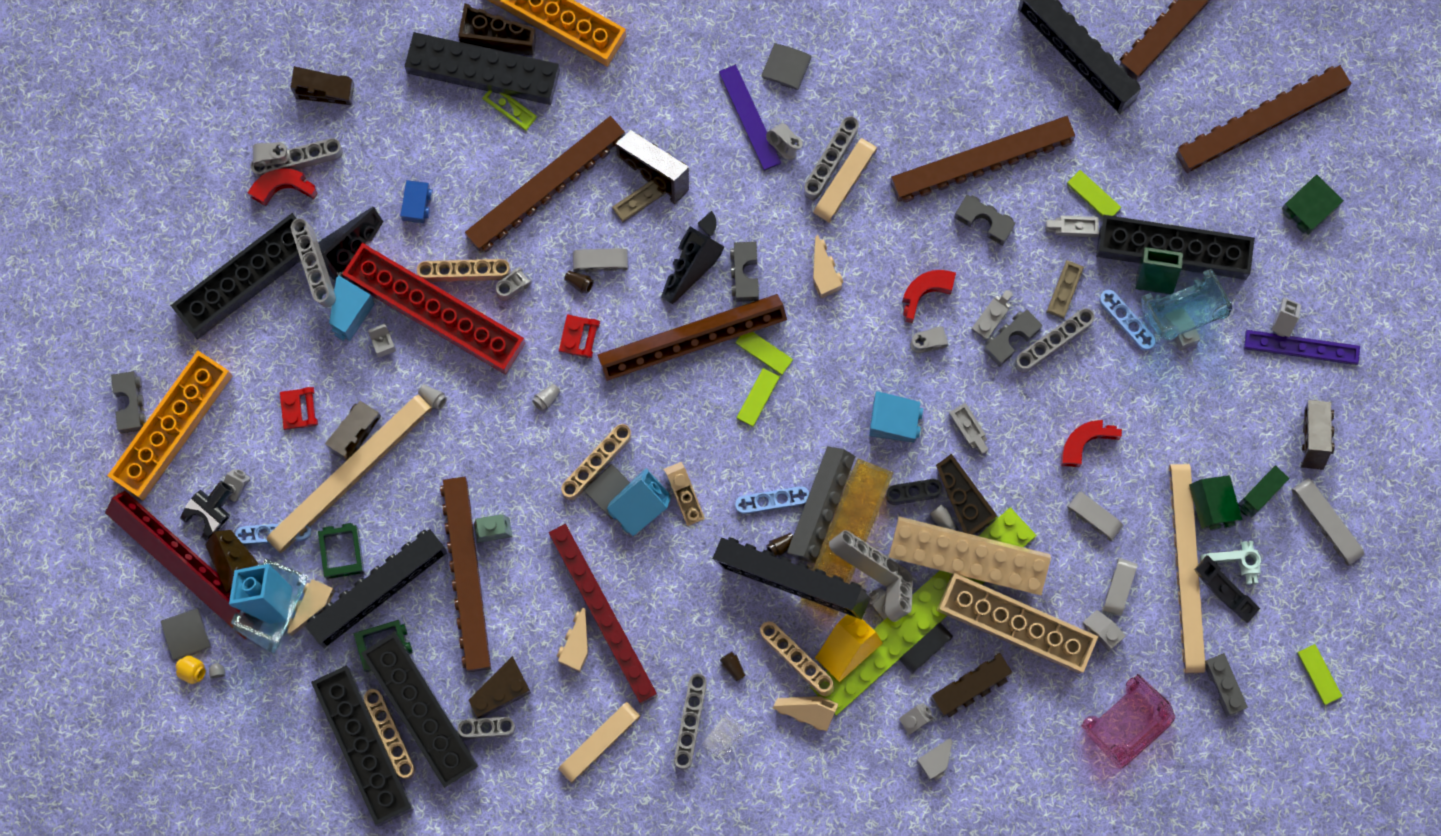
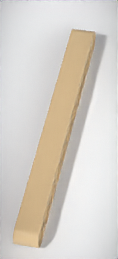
[266,395,432,553]
[1169,464,1205,673]

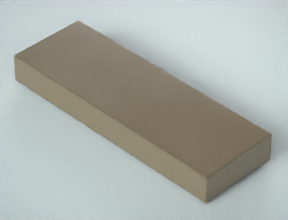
[612,180,666,223]
[1046,260,1084,319]

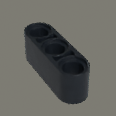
[886,479,942,505]
[899,622,954,674]

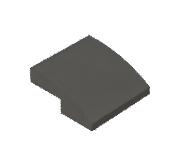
[761,43,812,90]
[584,464,630,519]
[161,608,211,660]

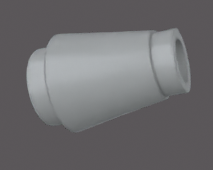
[418,384,447,410]
[532,384,560,411]
[930,504,957,530]

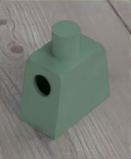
[474,514,513,543]

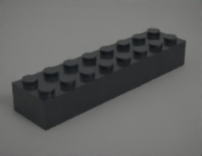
[1018,0,1141,114]
[404,32,560,105]
[170,213,310,340]
[1096,215,1255,280]
[305,529,448,649]
[712,537,871,620]
[361,632,479,788]
[311,665,414,827]

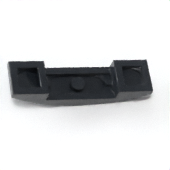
[1194,555,1260,623]

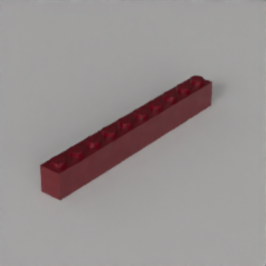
[105,490,263,639]
[548,523,658,705]

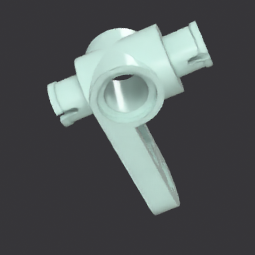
[1200,541,1261,585]

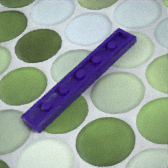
[719,64,781,171]
[1244,330,1360,365]

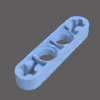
[1099,290,1155,351]
[735,487,809,514]
[235,524,311,545]

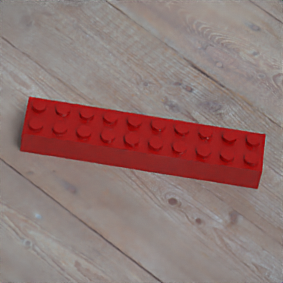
[342,243,526,375]

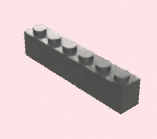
[787,446,856,563]

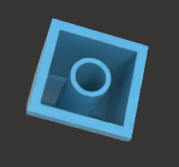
[329,275,375,341]
[869,391,923,443]
[607,468,672,536]
[229,564,292,624]

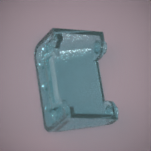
[1141,269,1232,341]
[231,558,309,654]

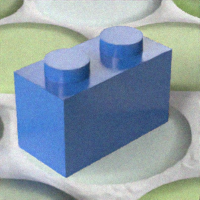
[400,180,433,224]

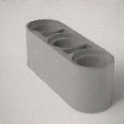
[573,248,628,272]
[1067,492,1124,541]
[1102,558,1138,616]
[457,717,516,739]

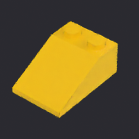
[815,614,883,682]

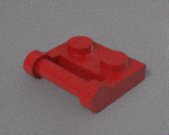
[559,314,600,358]
[280,387,318,430]

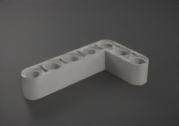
[829,530,913,622]

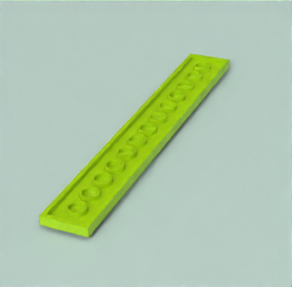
[810,507,1037,716]

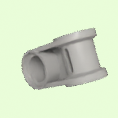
[766,123,803,160]
[253,142,290,167]
[496,267,532,301]
[910,326,949,353]

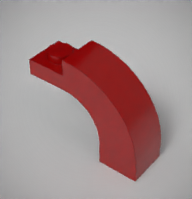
[247,168,318,206]
[902,270,956,324]
[1060,420,1122,467]

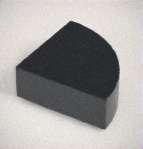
[698,211,717,238]

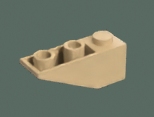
[813,235,844,298]
[664,462,705,526]
[286,579,335,636]
[557,608,588,672]
[773,696,838,731]

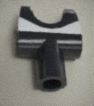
[180,481,234,541]

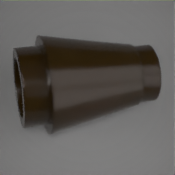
[564,270,594,294]
[766,533,793,557]
[720,651,746,681]

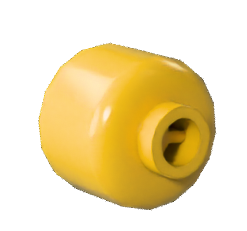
[175,655,206,684]

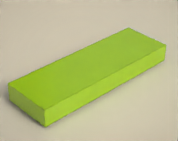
[482,91,538,131]
[1067,170,1122,217]
[735,332,793,375]
[736,368,780,427]
[1297,644,1343,705]

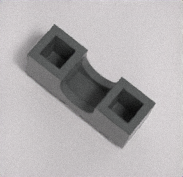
[954,195,1016,246]
[730,242,759,302]
[984,309,1043,367]
[111,371,146,434]
[1205,653,1248,717]

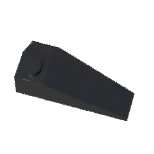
[315,207,384,281]
[661,226,725,304]

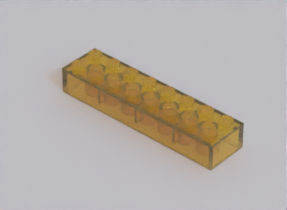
[800,458,894,618]

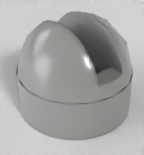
[209,663,225,678]

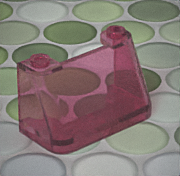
[1081,674,1175,769]

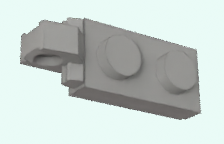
[1045,216,1099,237]
[971,290,1012,340]
[949,403,989,456]

